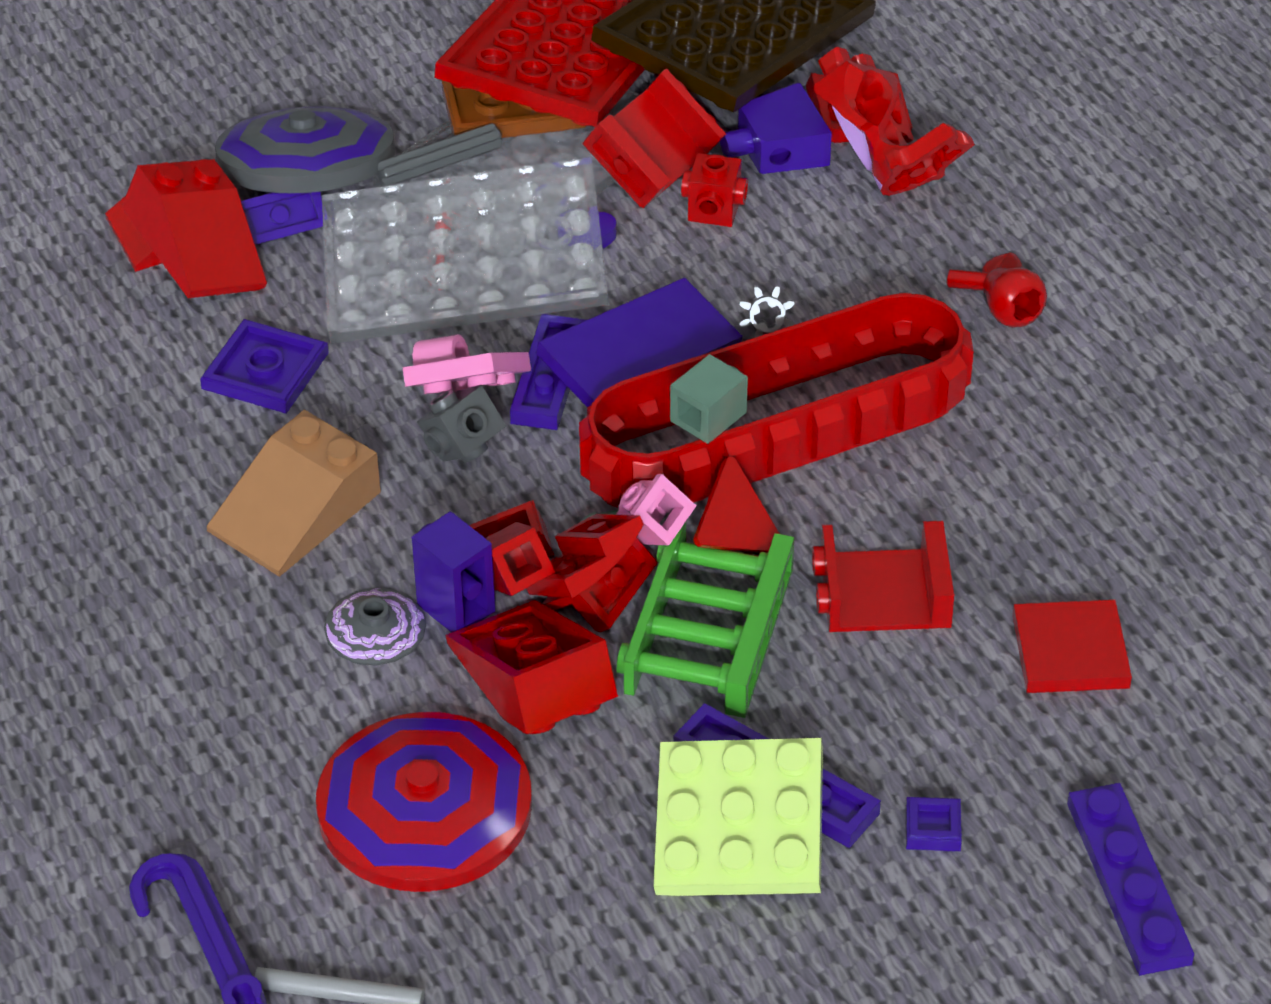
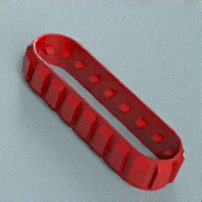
[579,293,974,508]

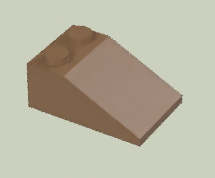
[207,409,381,577]

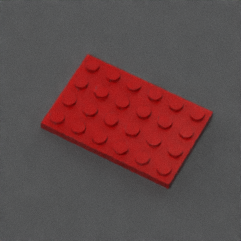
[434,0,645,127]

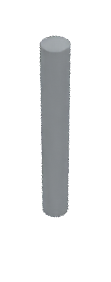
[255,967,425,1004]

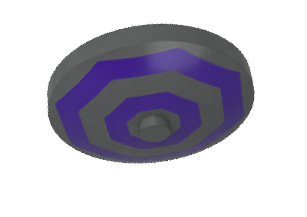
[215,106,395,193]

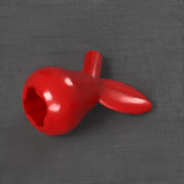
[947,252,1047,328]

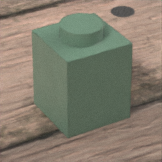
[670,354,748,444]

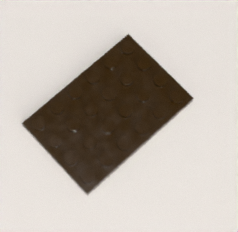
[591,0,876,113]

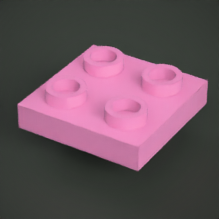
[402,334,531,394]

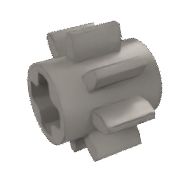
[739,286,795,338]

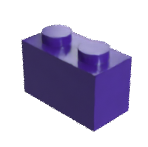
[411,511,495,633]

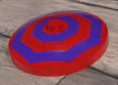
[316,712,532,892]

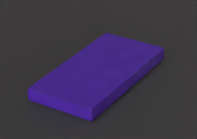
[536,277,743,407]

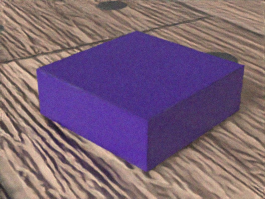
[906,797,962,851]

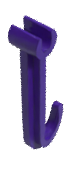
[129,853,267,1004]

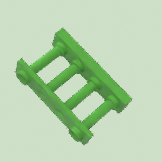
[616,522,794,718]

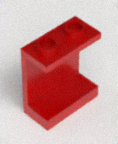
[582,68,726,208]
[812,521,955,632]

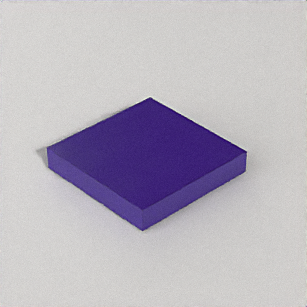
[200,319,329,414]

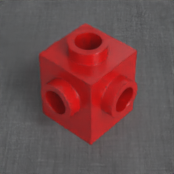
[681,153,748,227]

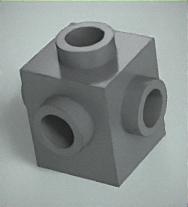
[417,385,506,463]

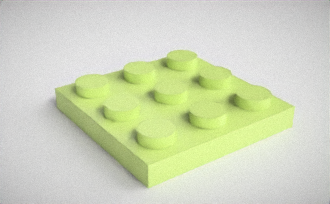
[654,738,823,896]

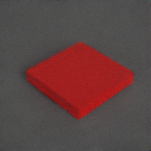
[1012,600,1132,693]

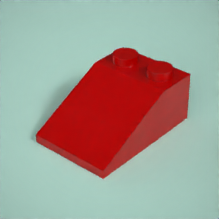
[121,159,267,298]
[445,600,618,735]

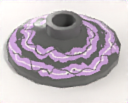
[324,588,426,666]

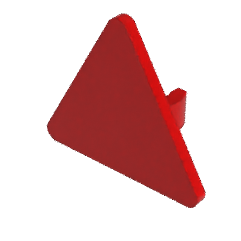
[693,457,780,553]

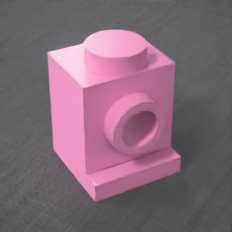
[616,474,697,546]

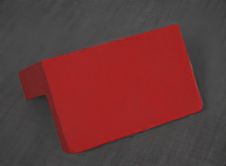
[543,538,658,632]

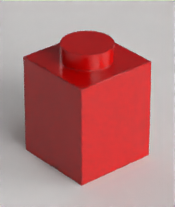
[486,522,556,596]

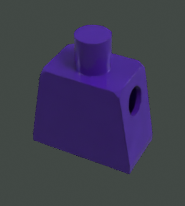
[720,83,832,174]

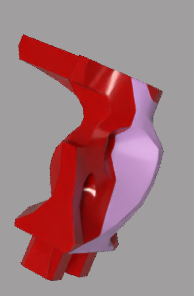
[814,47,975,196]

